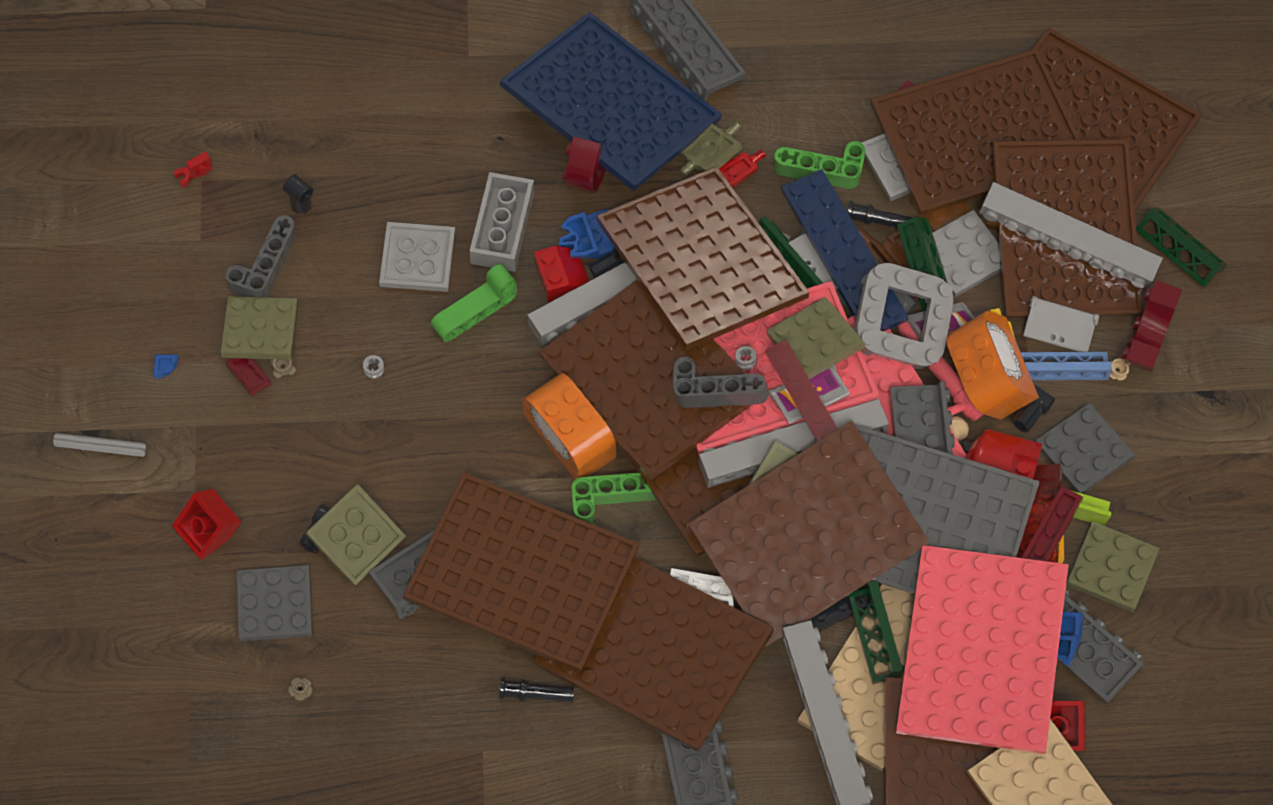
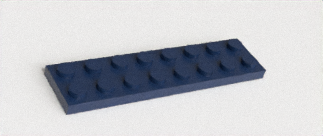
[781,169,908,331]

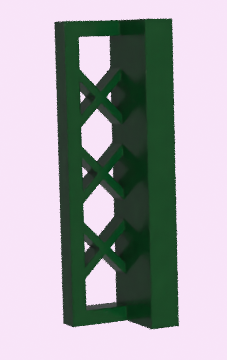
[1136,207,1228,287]
[759,216,823,288]
[897,217,954,311]
[847,581,903,684]

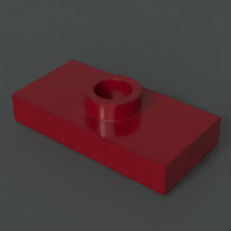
[225,358,271,397]

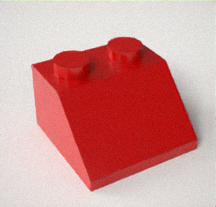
[534,246,589,303]
[172,488,242,559]
[1050,701,1087,751]

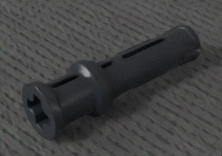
[848,201,913,228]
[499,678,574,703]

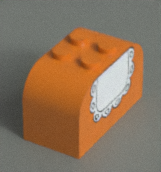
[946,311,1039,420]
[522,373,616,480]

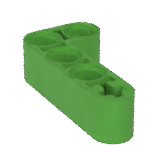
[774,141,865,189]
[430,264,517,342]
[572,473,657,524]

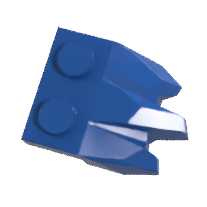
[559,209,614,259]
[1057,611,1083,666]

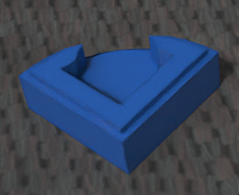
[153,355,179,379]

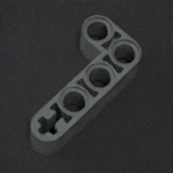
[225,215,297,297]
[673,357,769,408]

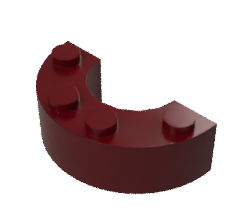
[562,137,606,194]
[1121,280,1182,373]

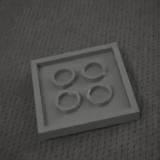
[1035,403,1135,494]
[237,565,313,642]

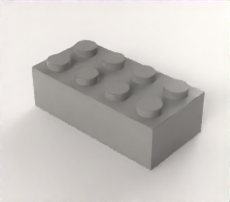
[469,172,535,272]

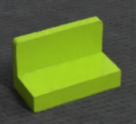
[1071,490,1111,525]

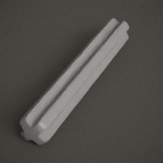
[53,433,147,457]

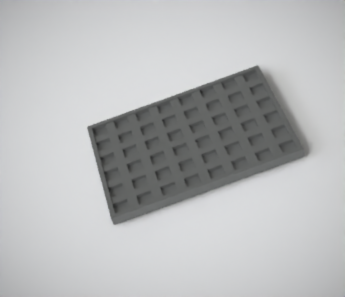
[854,424,1040,595]

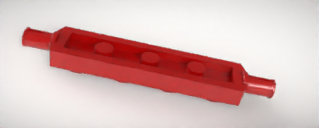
[719,149,766,188]

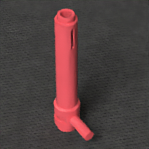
[897,322,984,421]

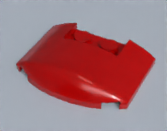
[965,429,1042,479]

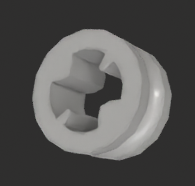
[735,346,757,370]
[363,355,384,379]

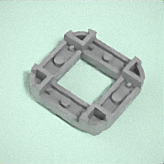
[852,263,953,369]

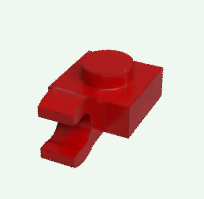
[173,151,213,188]

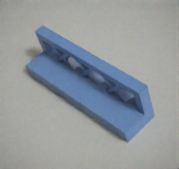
[1021,352,1112,380]

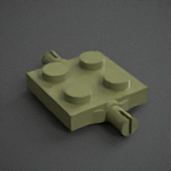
[679,121,742,177]

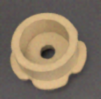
[1109,358,1129,381]

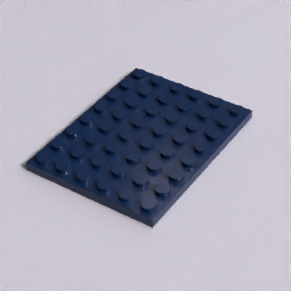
[500,12,722,191]

